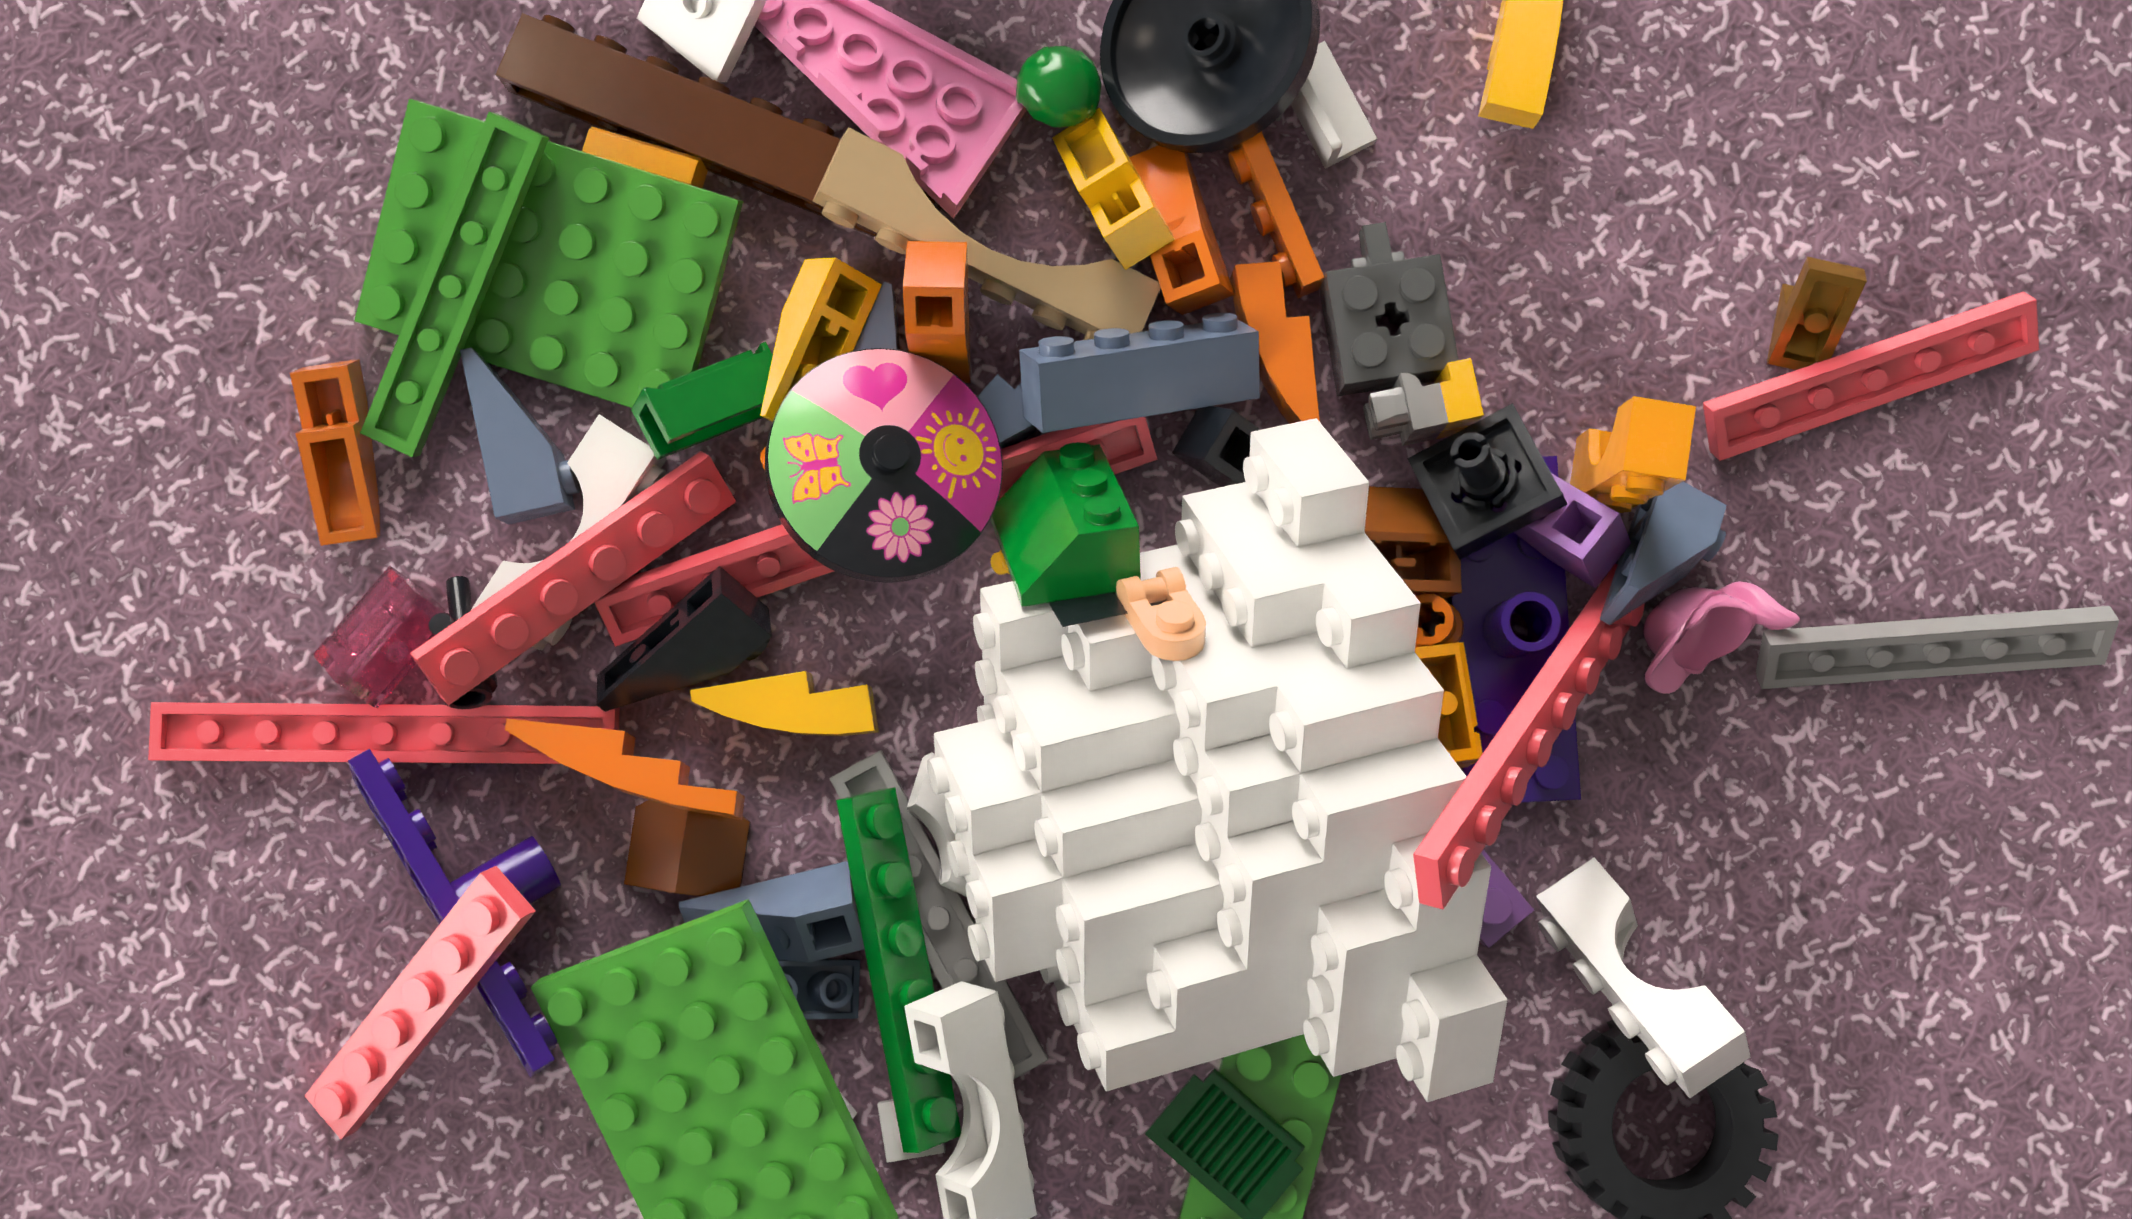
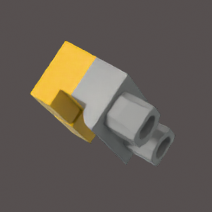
[1363,358,1484,446]

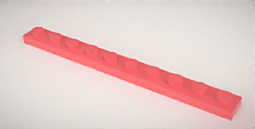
[594,417,1158,647]

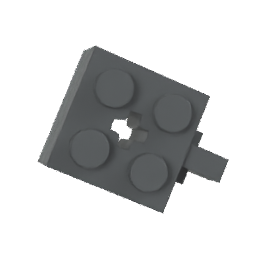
[1320,222,1458,396]

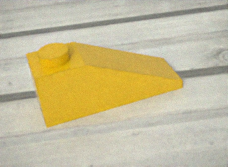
[760,257,882,422]

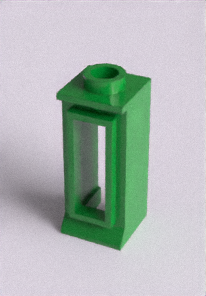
[631,342,773,460]

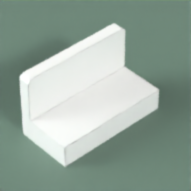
[1291,41,1377,169]

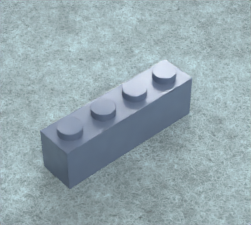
[1019,313,1260,433]

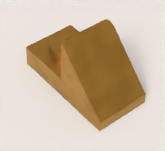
[1767,257,1867,370]

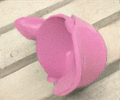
[1643,581,1800,694]

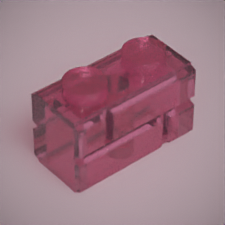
[312,566,454,709]

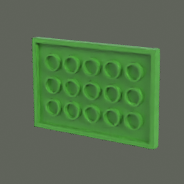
[354,99,743,408]
[531,899,899,1219]

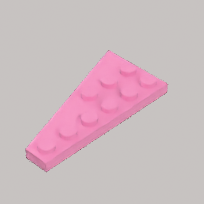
[755,0,1027,219]

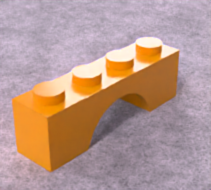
[1570,396,1696,513]

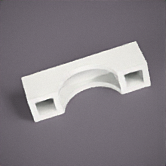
[471,415,667,650]
[1536,857,1750,1098]
[904,981,1037,1219]

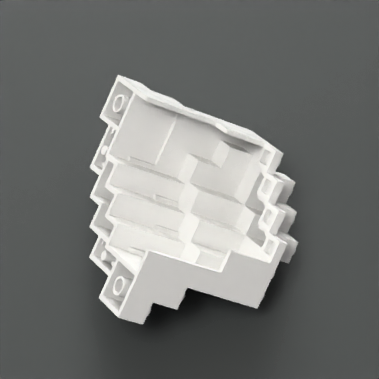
[927,418,1508,1102]

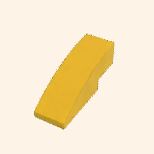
[1478,0,1563,129]
[1052,107,1175,270]
[690,671,879,736]

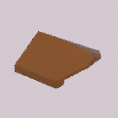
[624,800,751,896]

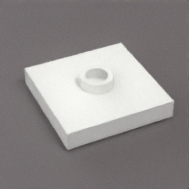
[637,0,767,82]

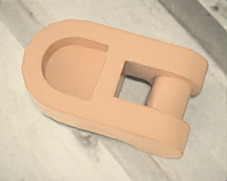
[1116,567,1206,661]

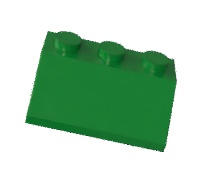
[991,442,1141,607]

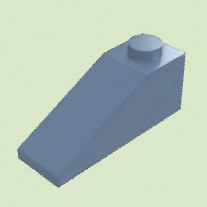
[460,348,580,525]
[1600,482,1727,625]

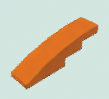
[505,718,745,820]

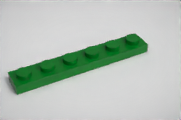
[836,787,961,1153]

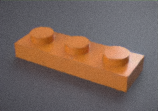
[1228,131,1325,298]

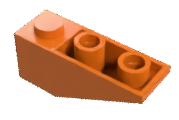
[1129,145,1235,315]
[903,241,971,383]

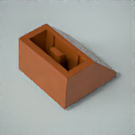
[1365,486,1462,599]

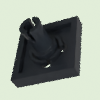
[1407,403,1568,560]

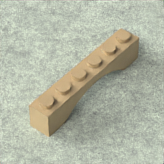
[813,127,1161,340]

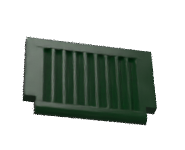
[1144,1068,1305,1219]

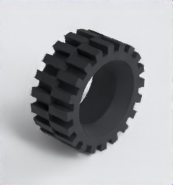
[1548,1020,1778,1219]

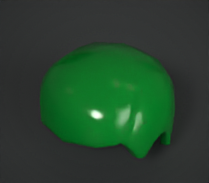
[1016,46,1102,128]

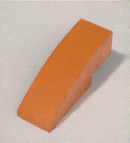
[1230,261,1320,424]
[290,359,380,546]

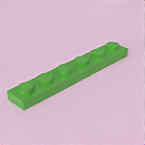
[360,112,549,457]

